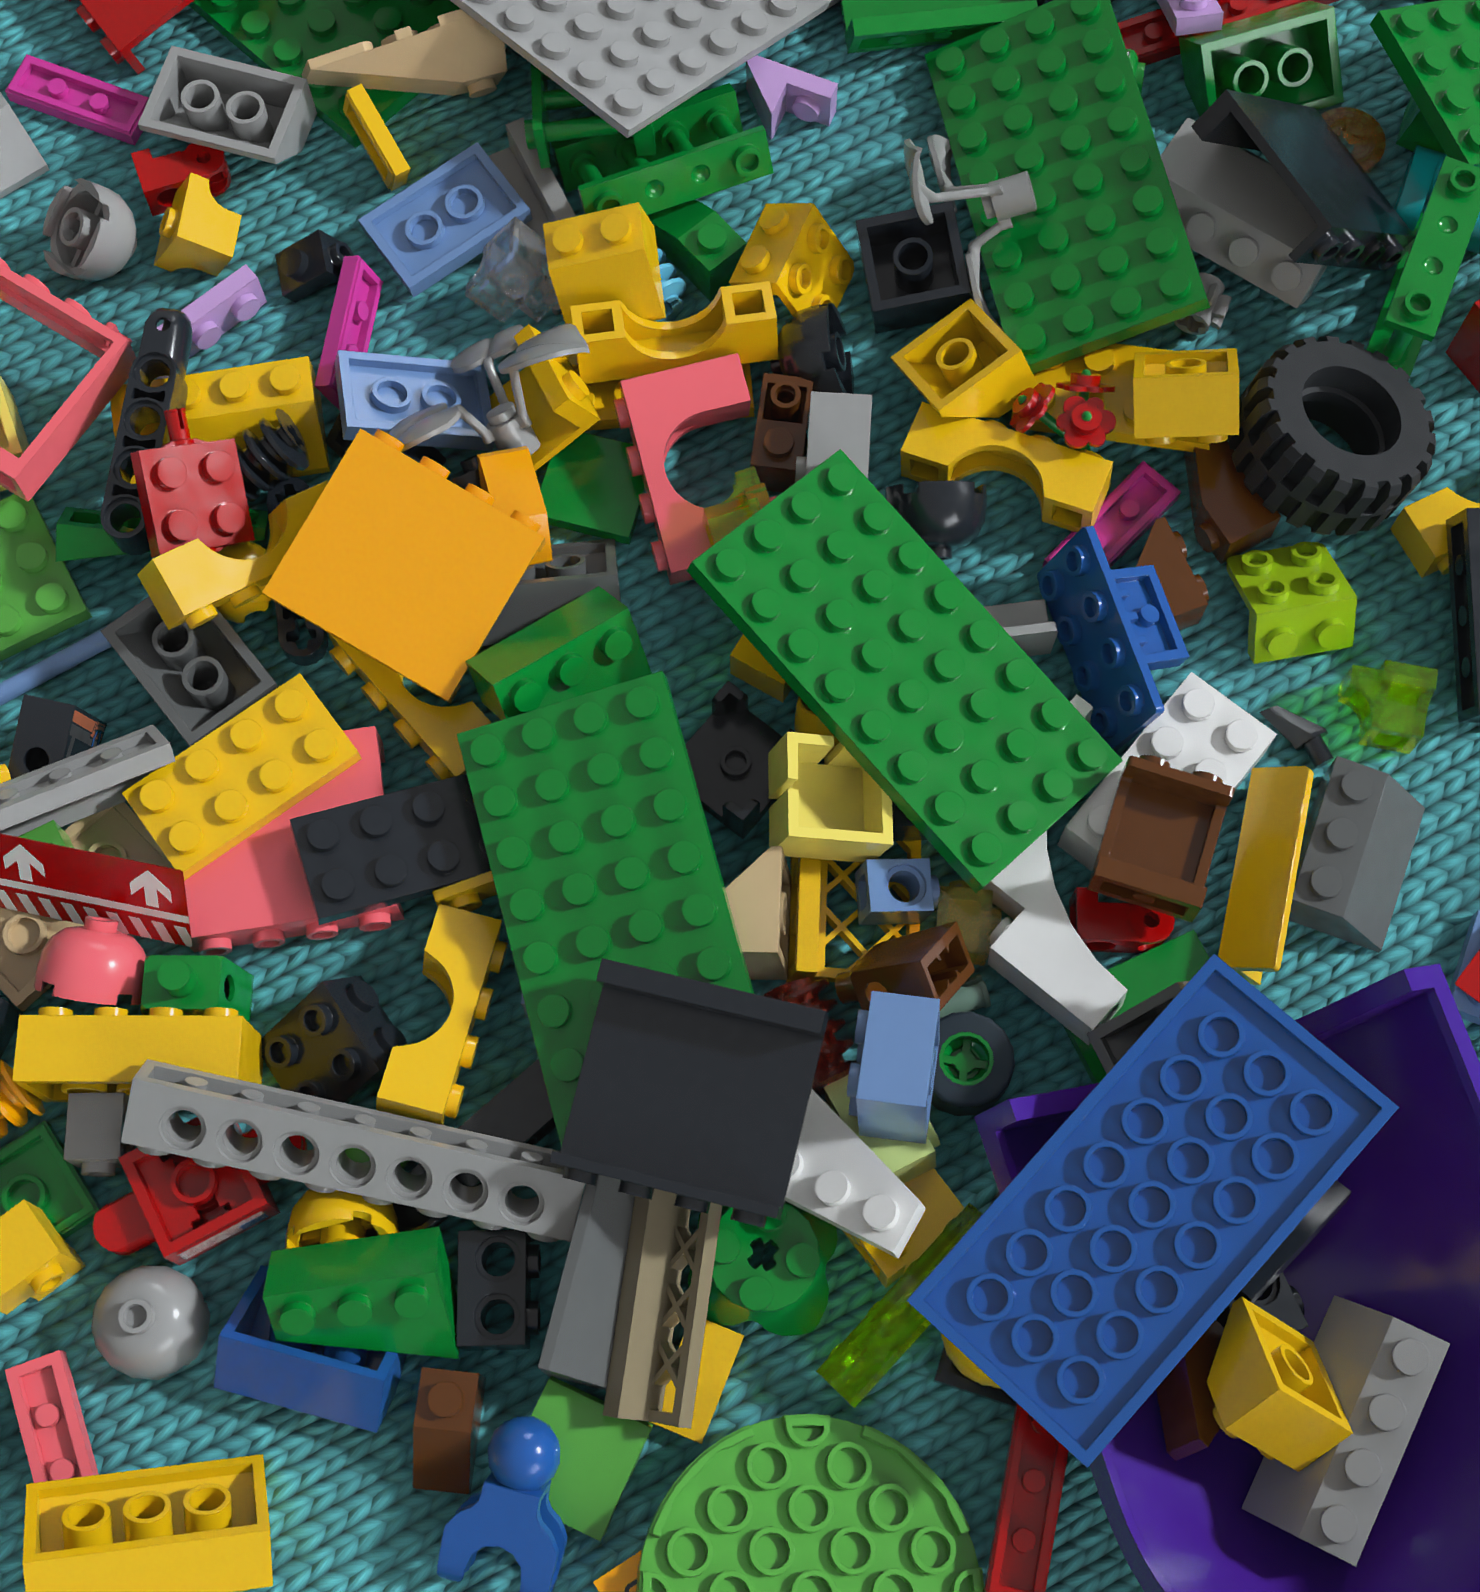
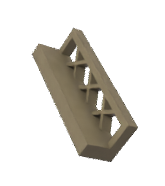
[603,1189,722,1429]

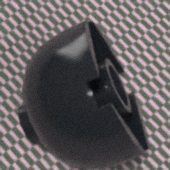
[770,303,854,394]
[886,481,987,560]

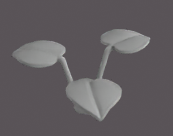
[904,134,1037,332]
[388,324,590,455]

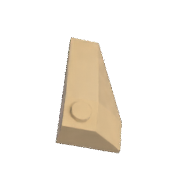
[302,9,507,98]

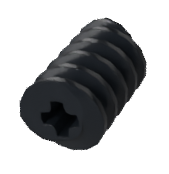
[235,409,309,502]

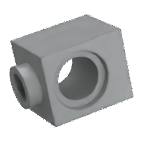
[64,1093,135,1177]

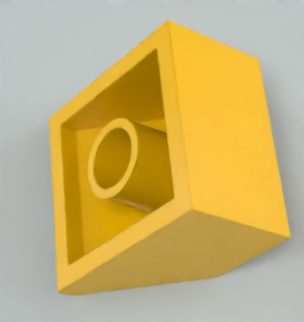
[543,202,666,324]
[890,298,1037,418]
[1133,348,1239,445]
[1207,1296,1353,1472]

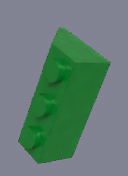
[1179,0,1344,117]

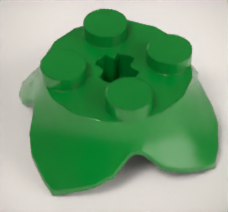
[688,1201,838,1336]

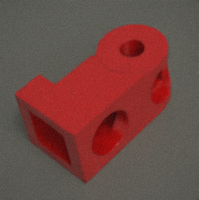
[131,143,231,216]
[1069,887,1175,953]

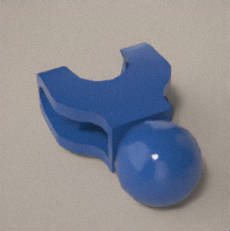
[437,1416,568,1592]

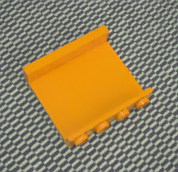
[262,428,545,704]

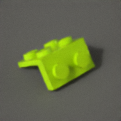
[1226,542,1357,664]

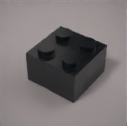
[856,201,971,334]

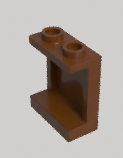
[1087,755,1235,922]

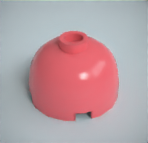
[34,916,146,1005]

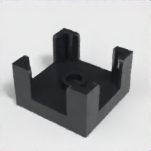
[685,681,795,839]

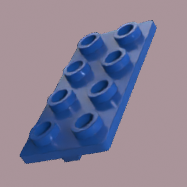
[1037,526,1190,752]

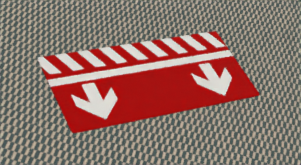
[0,833,192,947]

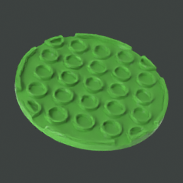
[636,1414,984,1592]

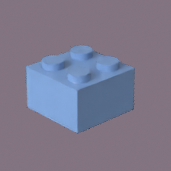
[847,991,940,1144]

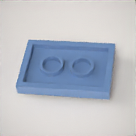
[358,142,533,298]
[334,350,494,451]

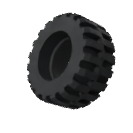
[1228,336,1436,536]

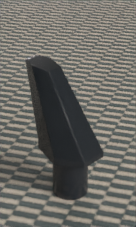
[1259,705,1334,769]

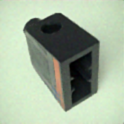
[8,694,107,779]

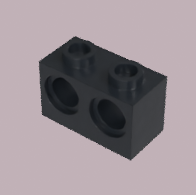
[457,1230,541,1351]

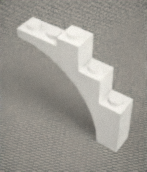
[979,694,1128,1045]

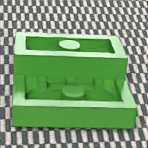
[531,1376,653,1541]

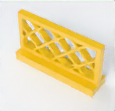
[786,840,921,984]

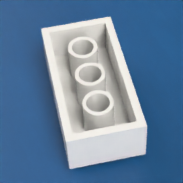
[1058,672,1277,871]

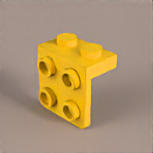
[729,203,854,315]
[489,324,600,471]

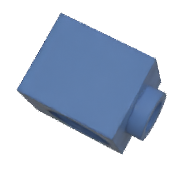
[855,858,940,925]

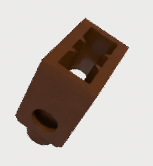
[835,921,975,1011]

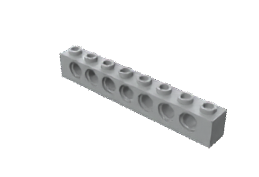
[121,1059,585,1242]

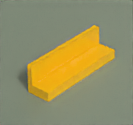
[1218,766,1314,985]

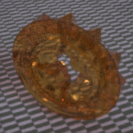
[1321,107,1386,173]

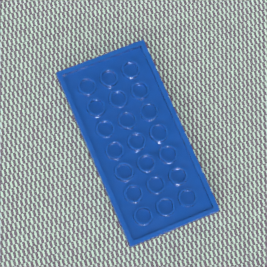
[906,954,1399,1468]

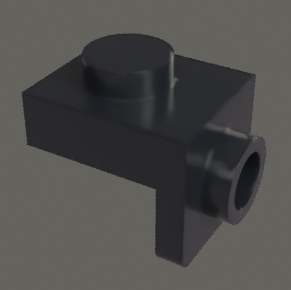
[275,229,354,303]

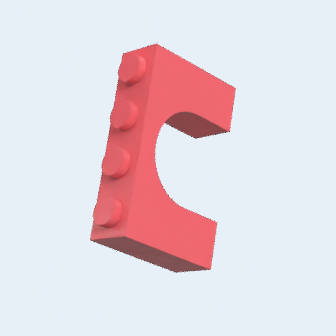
[613,353,777,585]

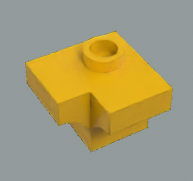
[154,172,242,277]
[0,1199,86,1315]

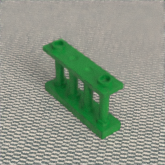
[524,64,656,169]
[550,83,774,215]
[1365,156,1480,376]

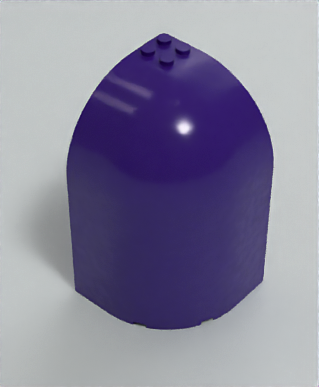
[974,963,1480,1592]

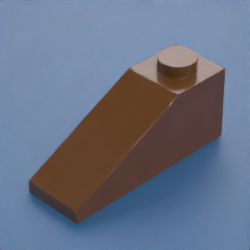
[1184,440,1281,564]

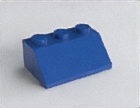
[214,1265,407,1433]

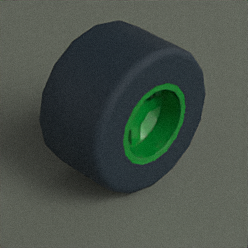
[931,1012,1015,1116]

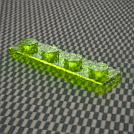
[816,1203,983,1408]

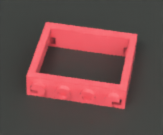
[0,258,136,502]

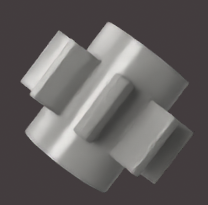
[1174,272,1232,335]

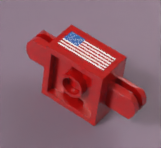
[93,1117,308,1266]

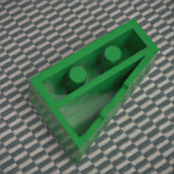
[465,586,652,720]
[263,1227,459,1359]

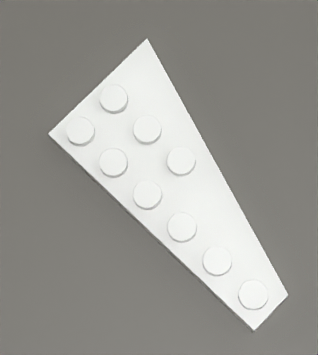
[785,1089,926,1259]

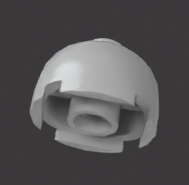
[43,178,137,282]
[91,1265,210,1380]

